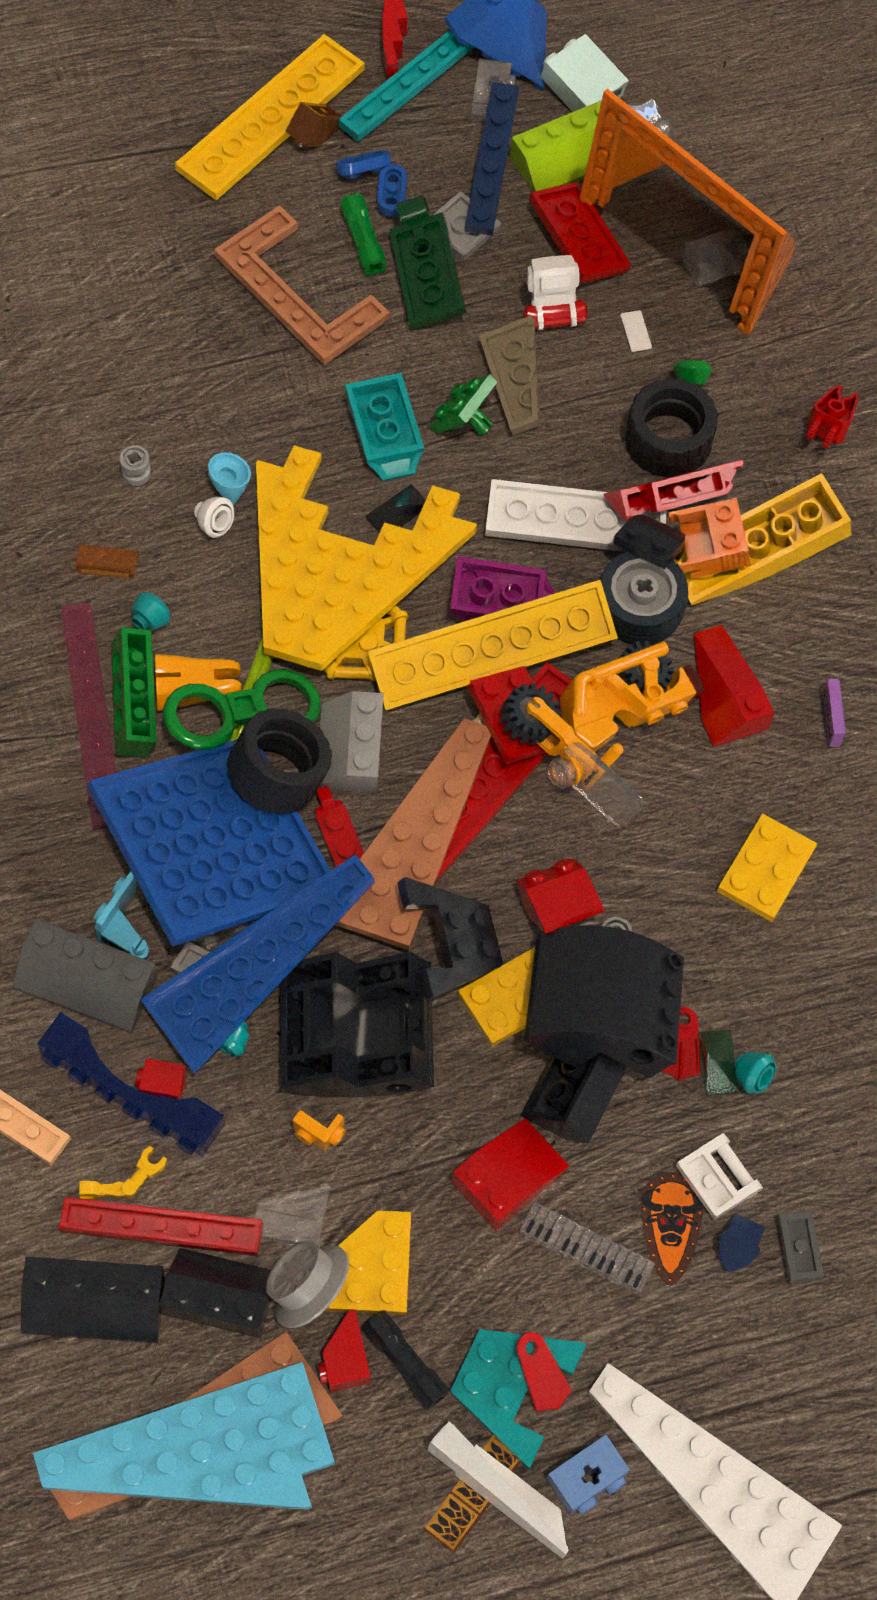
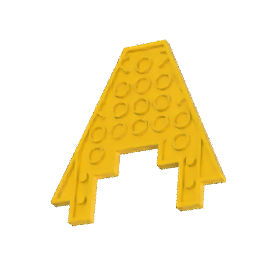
[256,445,477,671]

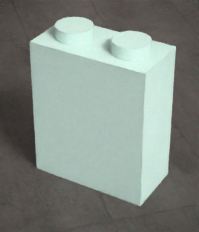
[541,34,629,112]

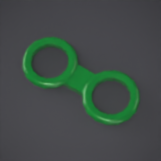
[163,669,322,750]

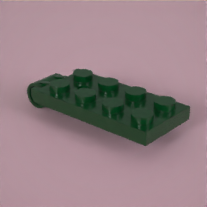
[389,195,467,330]

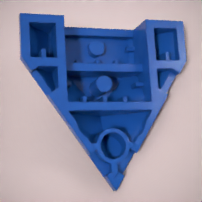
[444,0,547,91]

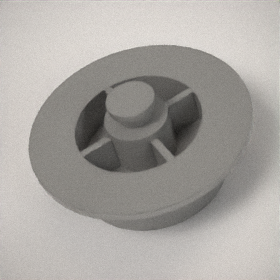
[266,1241,349,1328]

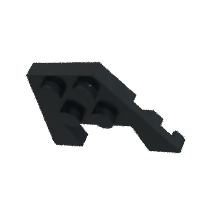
[397,877,504,1001]

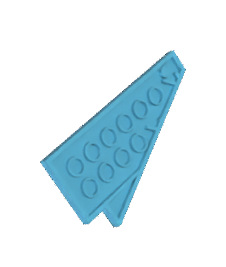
[33,1362,335,1510]

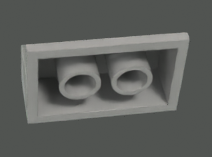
[318,691,383,793]

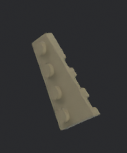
[479,315,540,436]

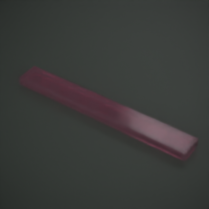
[61,603,117,830]

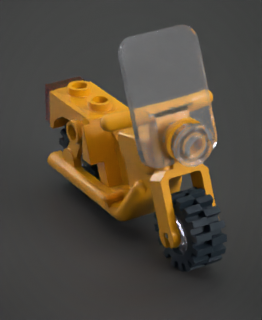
[500,641,705,827]

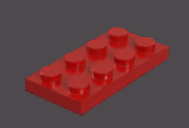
[529,182,631,283]

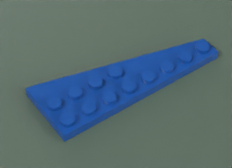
[141,855,375,1073]

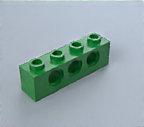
[111,627,156,757]

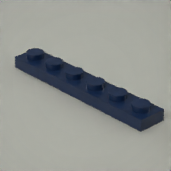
[465,82,519,236]

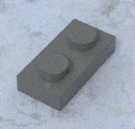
[777,1211,824,1283]

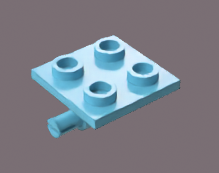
[94,871,149,959]

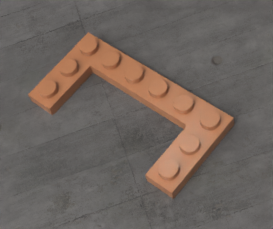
[214,205,390,365]

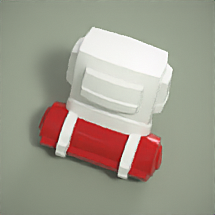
[523,255,588,331]

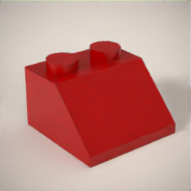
[516,859,605,934]

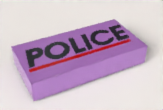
[822,678,846,747]

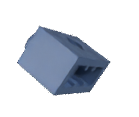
[546,1435,630,1515]

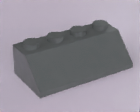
[12,919,158,1034]

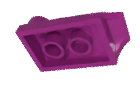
[449,556,557,622]

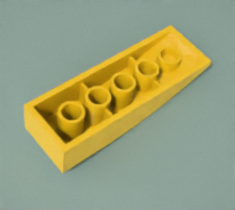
[674,473,852,606]

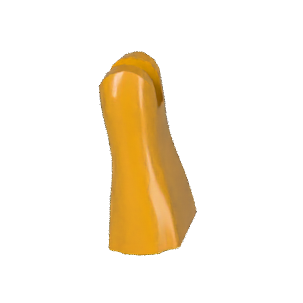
[155,653,242,712]

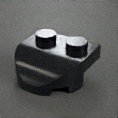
[613,514,685,569]

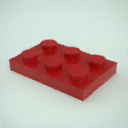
[468,666,560,764]

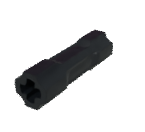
[362,1310,450,1411]

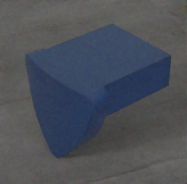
[719,1213,765,1272]

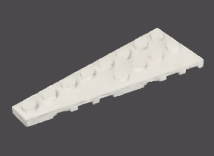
[588,1363,842,1600]

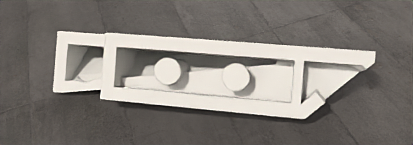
[428,1422,569,1559]

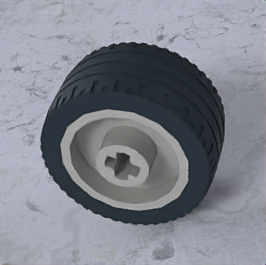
[600,551,688,645]

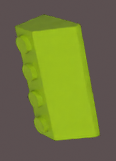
[510,100,602,192]

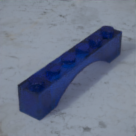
[37,1012,225,1157]

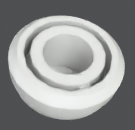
[194,497,234,538]

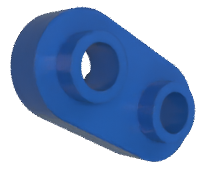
[336,150,392,179]
[377,164,407,217]

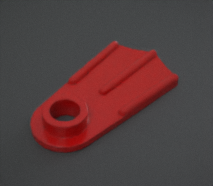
[661,1007,701,1081]
[516,1332,572,1411]

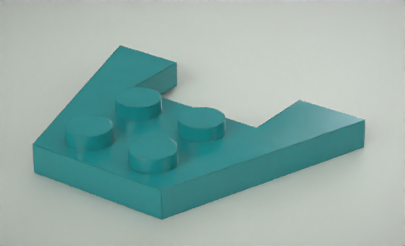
[450,1329,587,1471]

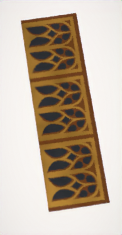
[423,1436,520,1553]

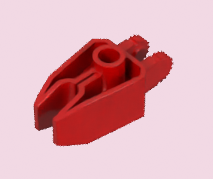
[806,385,859,449]

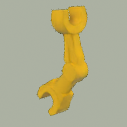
[79,1146,167,1200]

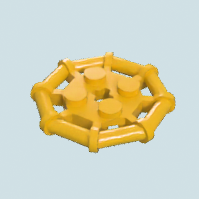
[323,605,409,682]

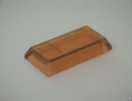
[74,545,139,578]

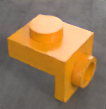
[292,1110,346,1152]

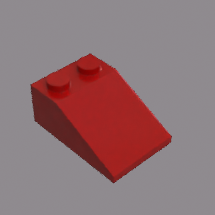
[451,1118,570,1232]

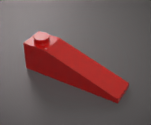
[693,625,775,747]

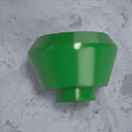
[673,360,713,388]

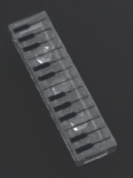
[519,1202,655,1295]

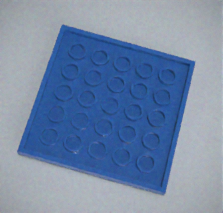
[87,740,331,946]

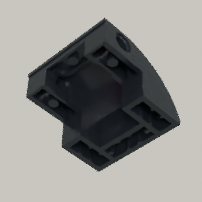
[524,925,684,1078]
[281,951,434,1097]

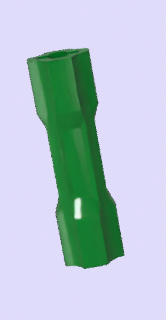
[340,193,387,276]

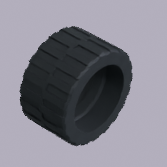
[625,378,718,478]
[227,708,332,814]

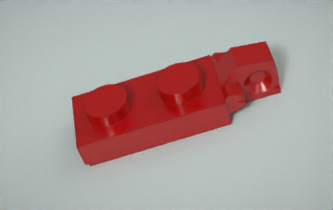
[314,786,364,868]

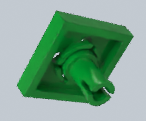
[429,374,497,436]

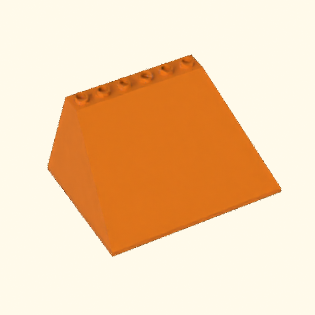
[580,88,796,336]

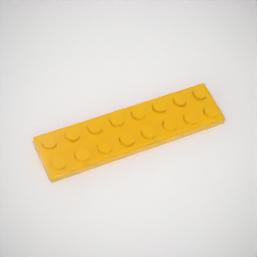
[175,34,365,201]
[367,580,618,710]

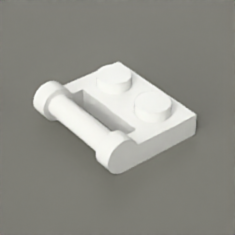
[676,1133,763,1220]

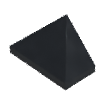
[366,484,426,533]

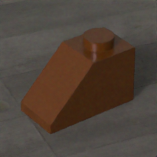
[286,102,342,149]

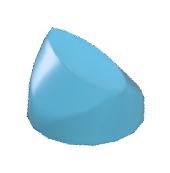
[207,452,251,505]

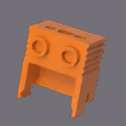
[668,497,751,579]

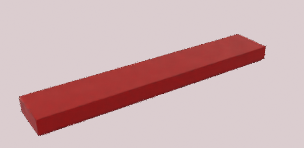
[58,1197,264,1256]

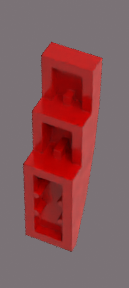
[382,0,408,80]

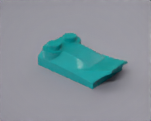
[345,373,424,481]

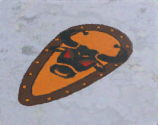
[641,1172,704,1286]

